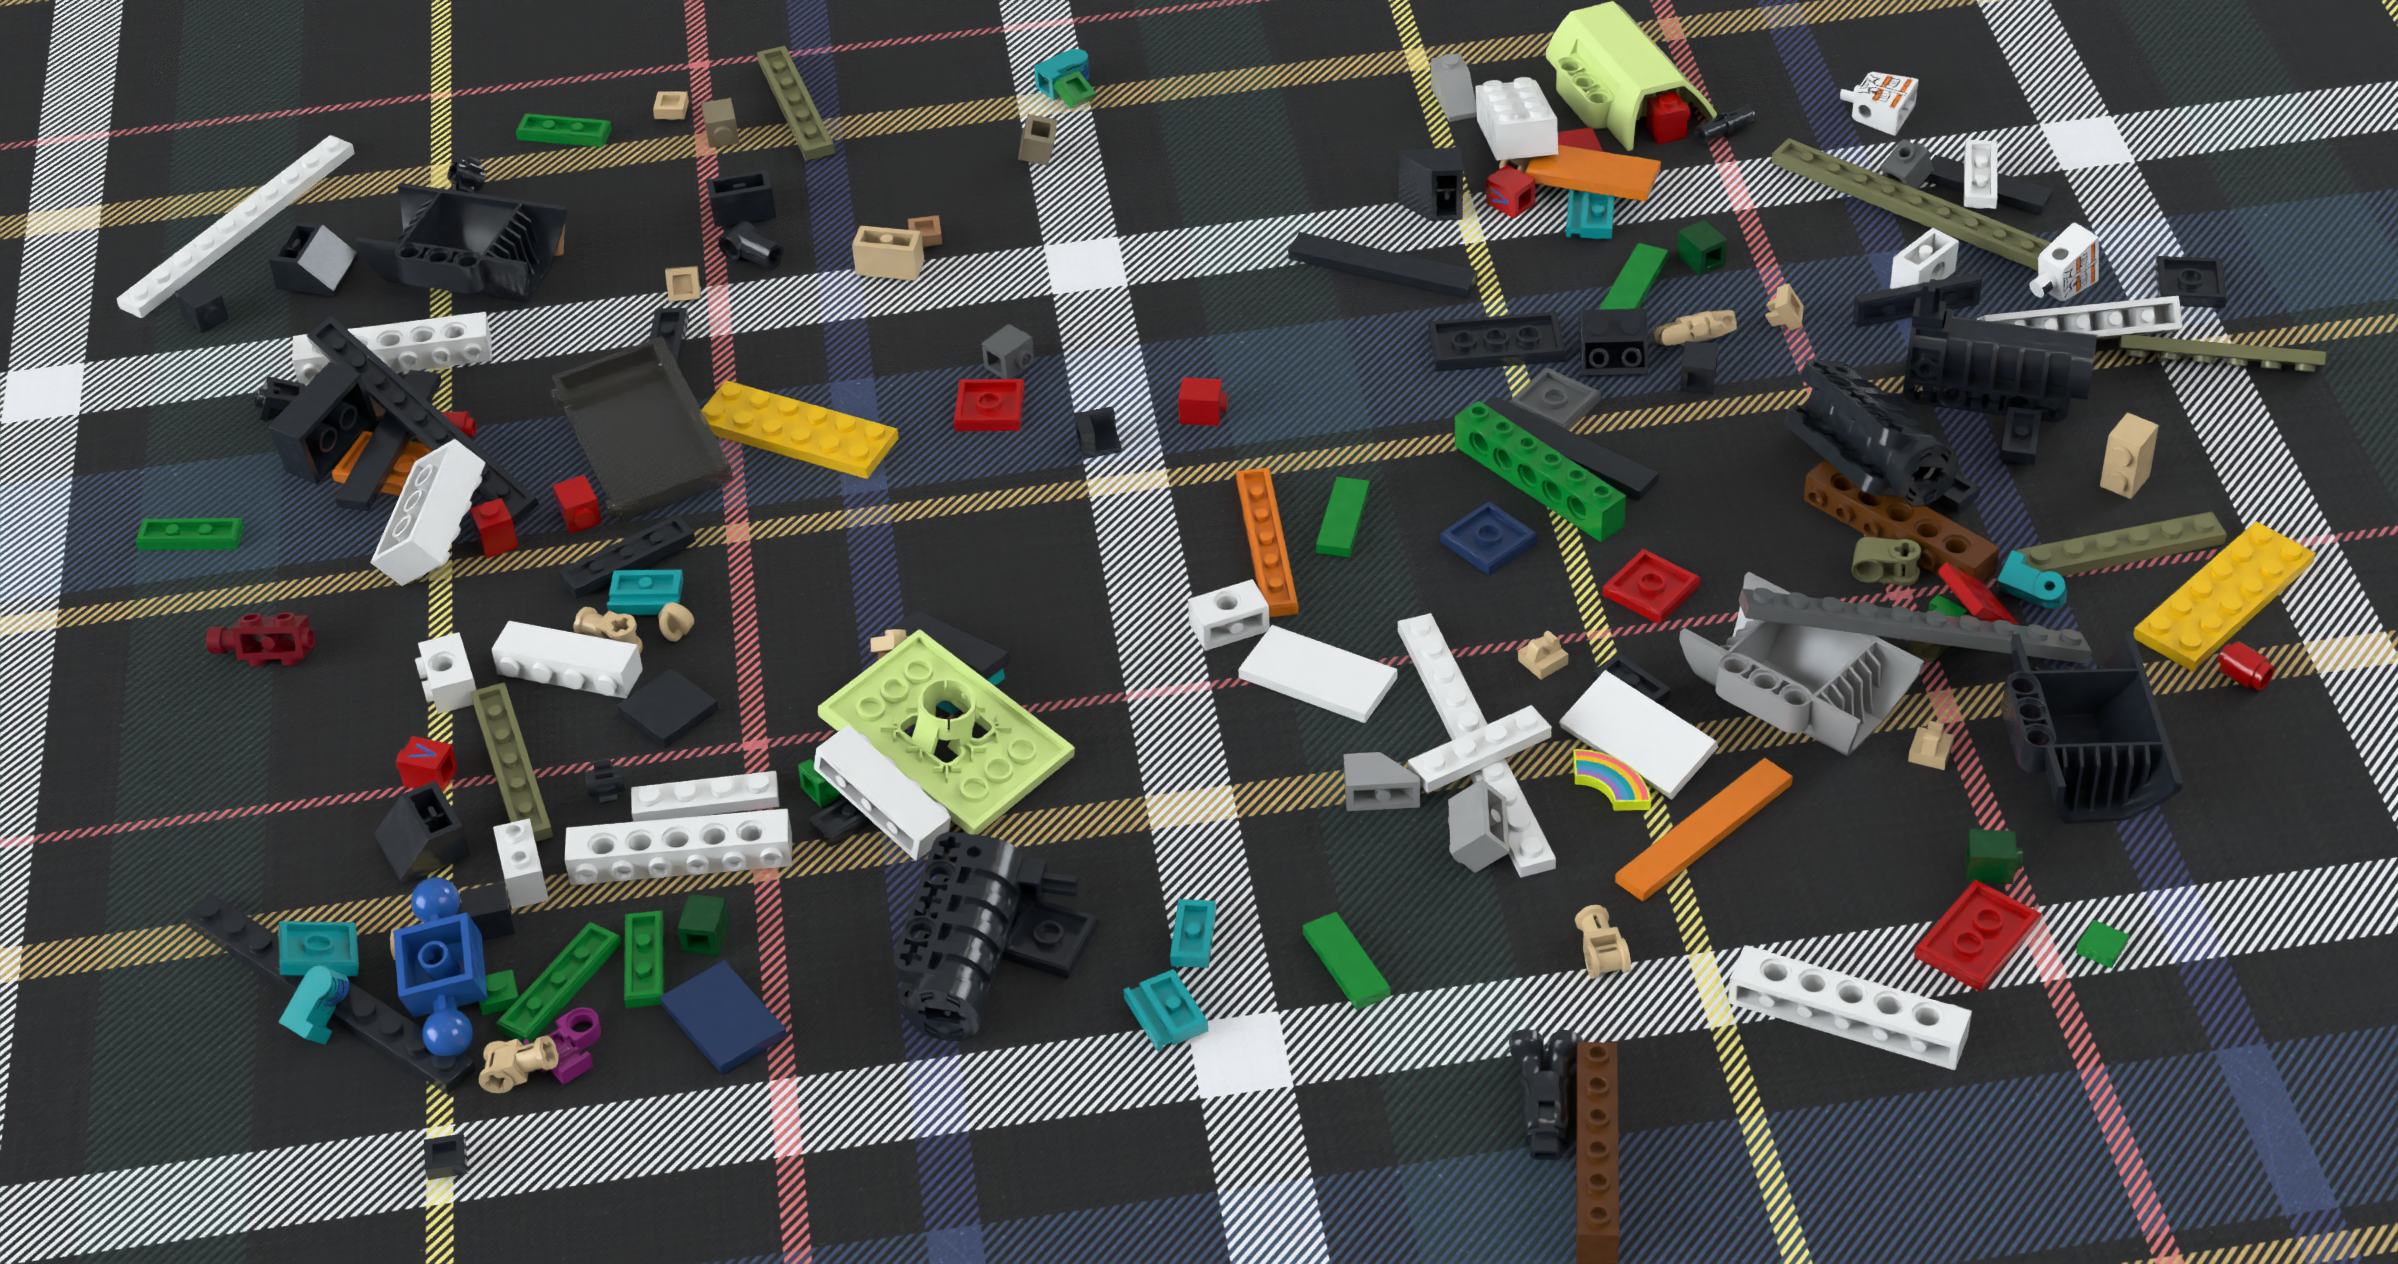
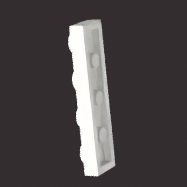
[1408,705,1551,793]
[631,771,779,822]

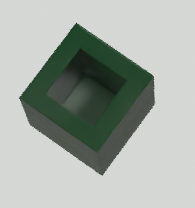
[1677,220,1727,275]
[1965,829,2023,884]
[677,894,730,957]

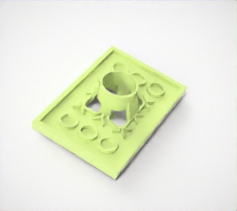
[818,629,1075,835]

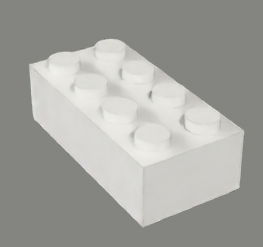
[1476,77,1558,160]
[370,439,486,586]

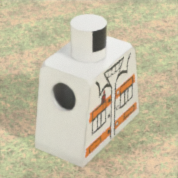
[1840,72,1918,136]
[2029,222,2099,301]

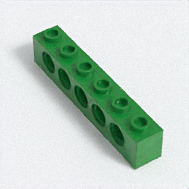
[1455,401,1626,542]

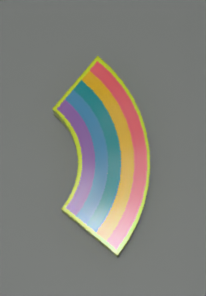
[1573,749,1651,811]

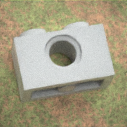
[1890,228,1959,289]
[1188,579,1270,651]
[415,632,476,714]
[493,818,549,909]

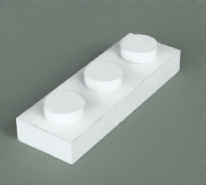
[1964,140,1997,209]

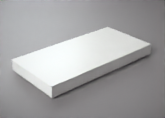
[1239,625,1397,723]
[1559,670,1718,800]

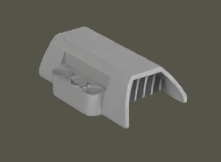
[1679,572,1924,756]

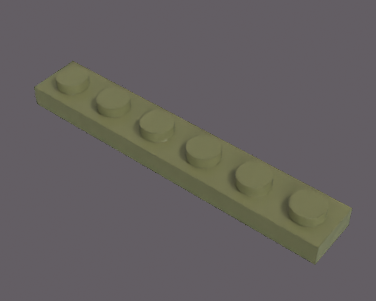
[757,46,835,161]
[2118,334,2326,372]
[2017,512,2227,576]
[470,682,553,842]

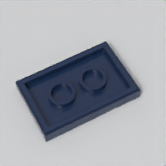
[659,960,787,1075]

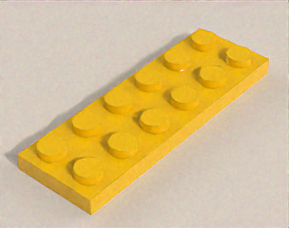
[693,380,899,479]
[2133,521,2316,672]

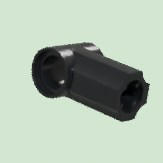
[718,221,784,270]

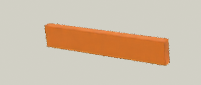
[1236,468,1298,617]
[1615,758,1793,902]

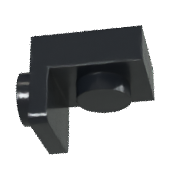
[254,376,306,421]

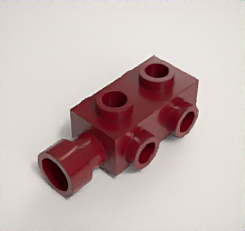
[206,612,315,666]

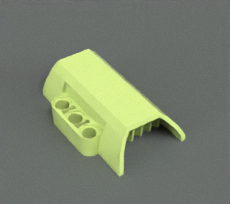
[1546,1,1717,151]

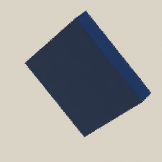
[1440,501,1537,575]

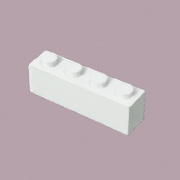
[492,621,643,698]
[814,725,951,861]

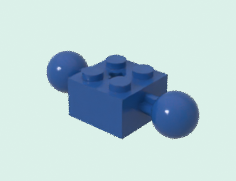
[393,877,488,1056]

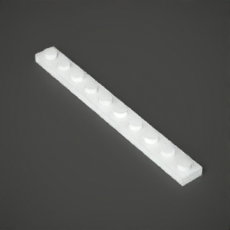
[117,135,355,318]
[1398,613,1556,878]

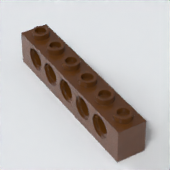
[1804,459,2000,583]
[1576,1042,1619,1264]

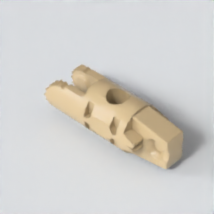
[1651,310,1737,346]

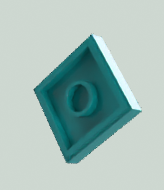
[278,921,359,976]

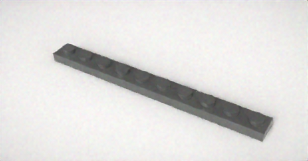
[1738,588,2092,664]

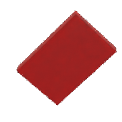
[1914,880,2042,992]

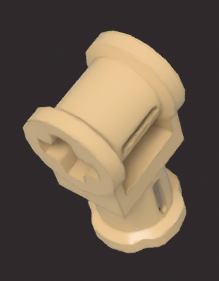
[573,607,643,654]
[1575,905,1631,979]
[479,1035,558,1093]

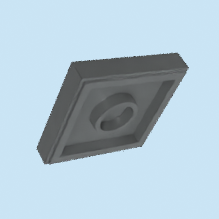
[1509,367,1601,430]

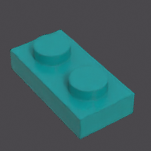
[1170,899,1216,968]

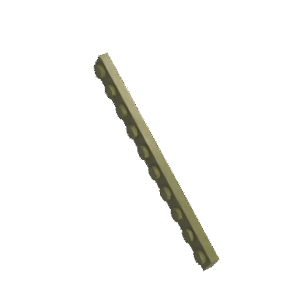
[1772,138,2051,271]

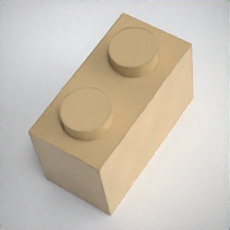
[852,226,924,280]
[2100,413,2159,499]

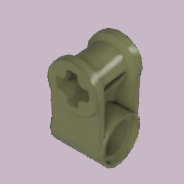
[1852,537,1921,586]

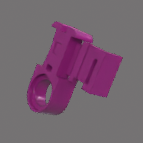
[523,1007,601,1085]

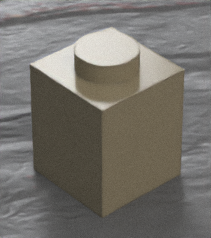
[701,98,739,148]
[1018,114,1058,166]

